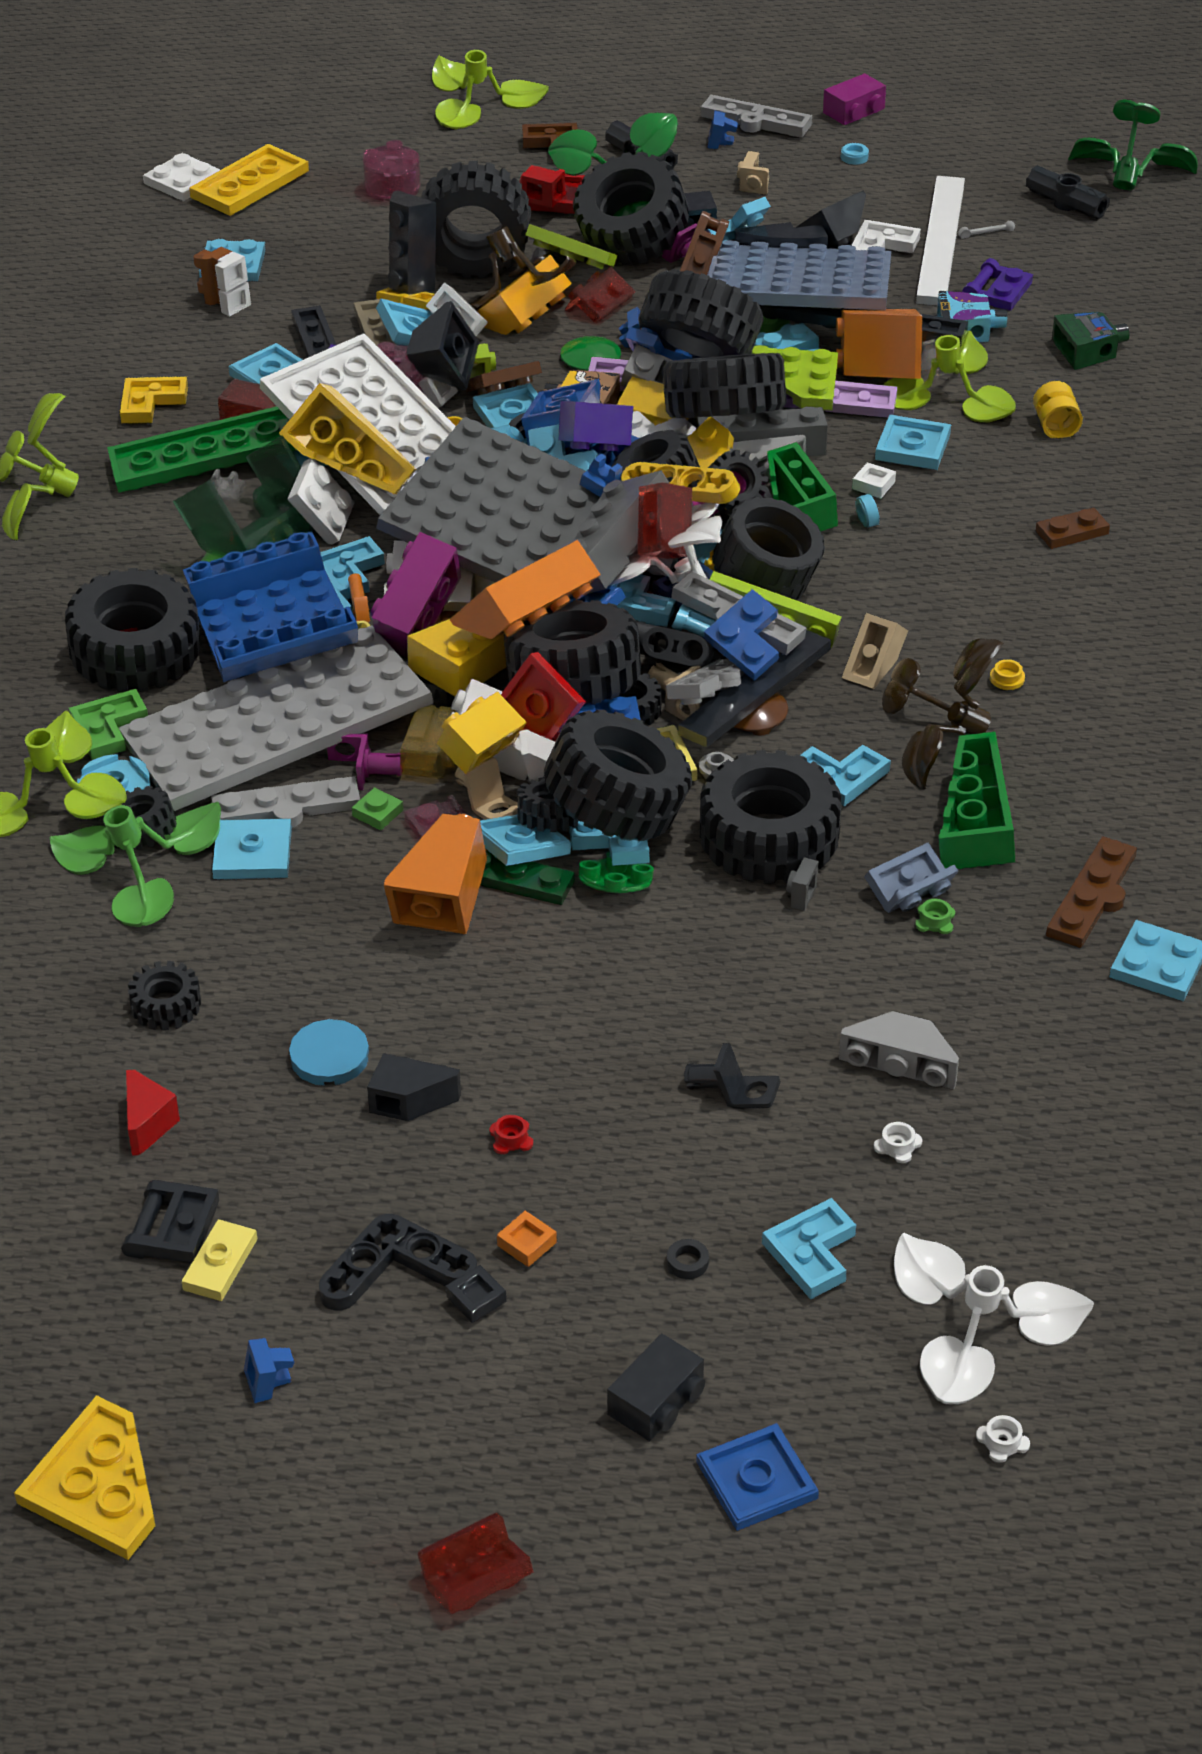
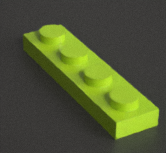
[709,571,842,648]

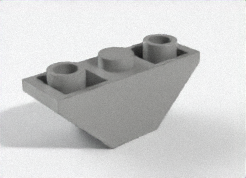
[839,1011,959,1089]

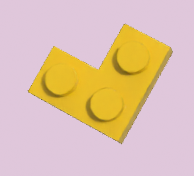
[120,377,188,423]

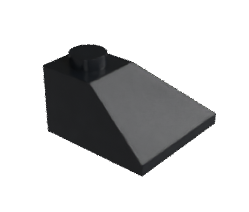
[795,190,866,249]
[406,301,479,390]

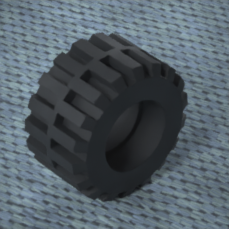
[612,430,700,488]

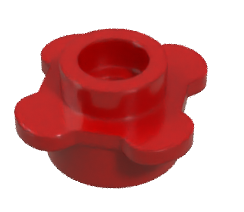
[489,1115,533,1154]

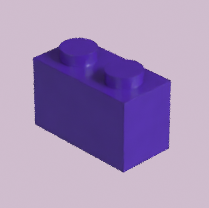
[558,401,633,451]

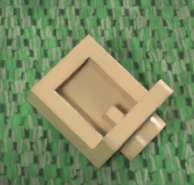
[737,151,769,195]

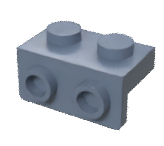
[864,842,958,913]

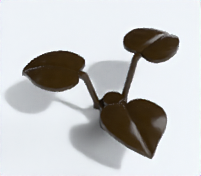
[469,226,577,309]
[882,638,1004,789]

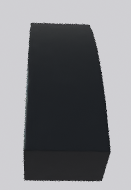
[734,222,828,248]

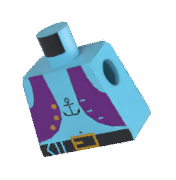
[937,291,1007,342]

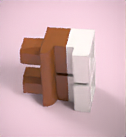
[193,247,251,317]

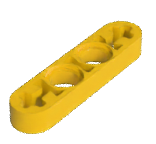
[621,462,740,504]

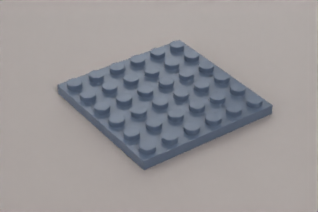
[708,240,891,310]

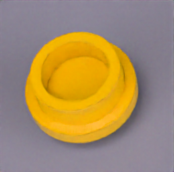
[990,660,1025,690]

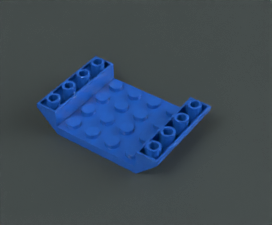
[183,532,358,682]

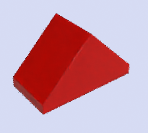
[126,1070,180,1156]

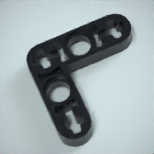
[319,1214,477,1311]

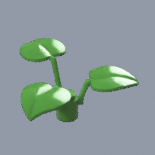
[50,802,221,927]

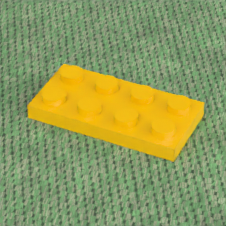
[189,144,309,216]

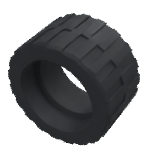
[712,497,825,600]

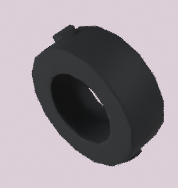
[667,1239,709,1279]

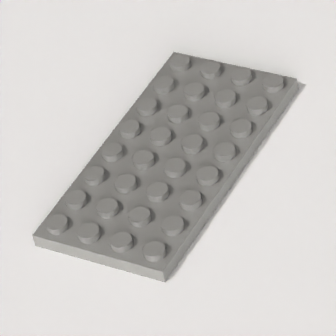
[119,626,433,811]

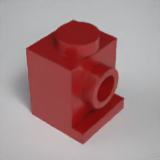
[519,165,565,208]

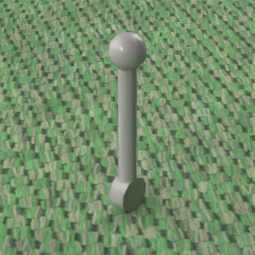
[958,221,1015,239]

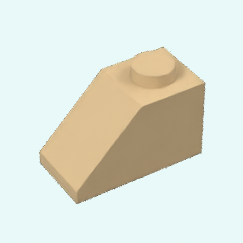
[842,613,908,689]

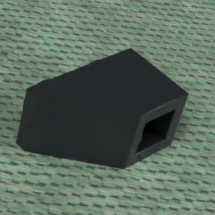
[367,1053,461,1121]

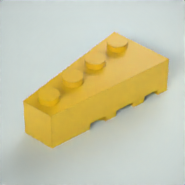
[407,619,506,696]

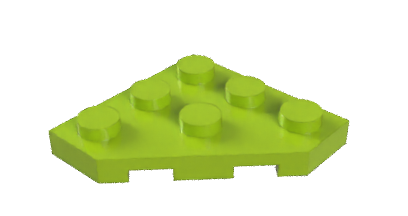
[526,224,617,269]
[751,345,838,411]

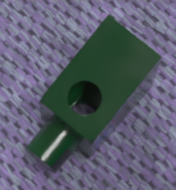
[1051,312,1130,370]

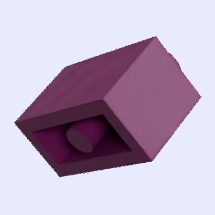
[823,73,886,125]

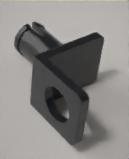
[684,1043,781,1108]

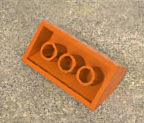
[449,540,601,639]

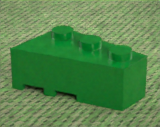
[767,442,838,532]

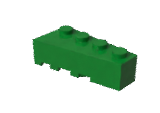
[939,732,1016,869]

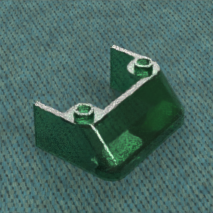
[173,435,316,558]

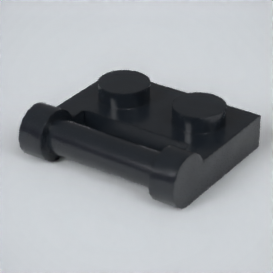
[121,1180,219,1263]

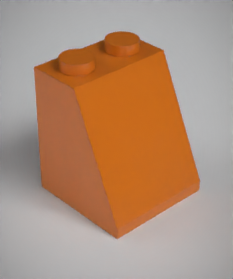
[836,309,922,379]
[384,814,487,934]

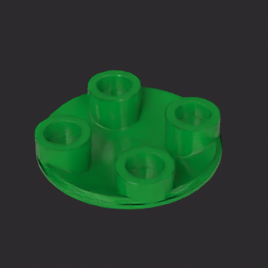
[561,336,621,371]
[578,852,654,893]

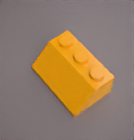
[477,255,572,335]

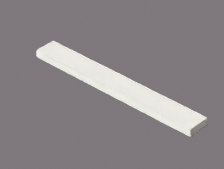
[916,176,965,305]

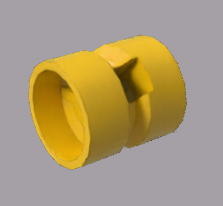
[1033,381,1083,438]

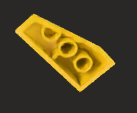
[279,383,417,494]

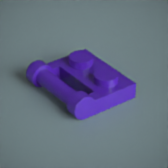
[962,258,1033,311]

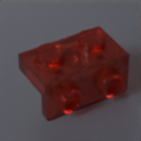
[565,267,636,323]
[417,1513,534,1614]

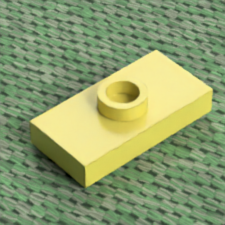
[182,1219,257,1301]

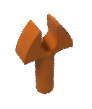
[348,573,370,623]

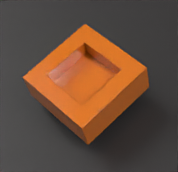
[497,1210,557,1267]

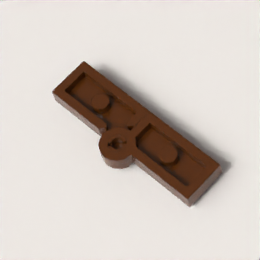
[1046,836,1137,948]

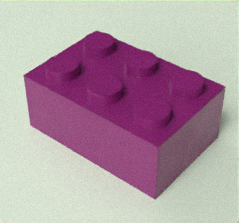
[370,532,462,658]

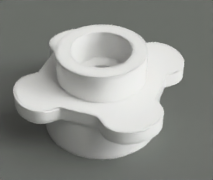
[874,1122,922,1163]
[976,1415,1030,1462]

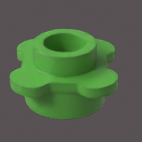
[915,899,955,934]

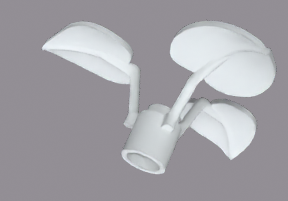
[609,503,722,586]
[894,1233,1094,1404]

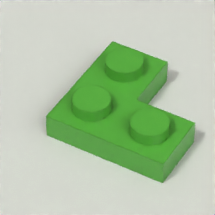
[69,689,148,760]

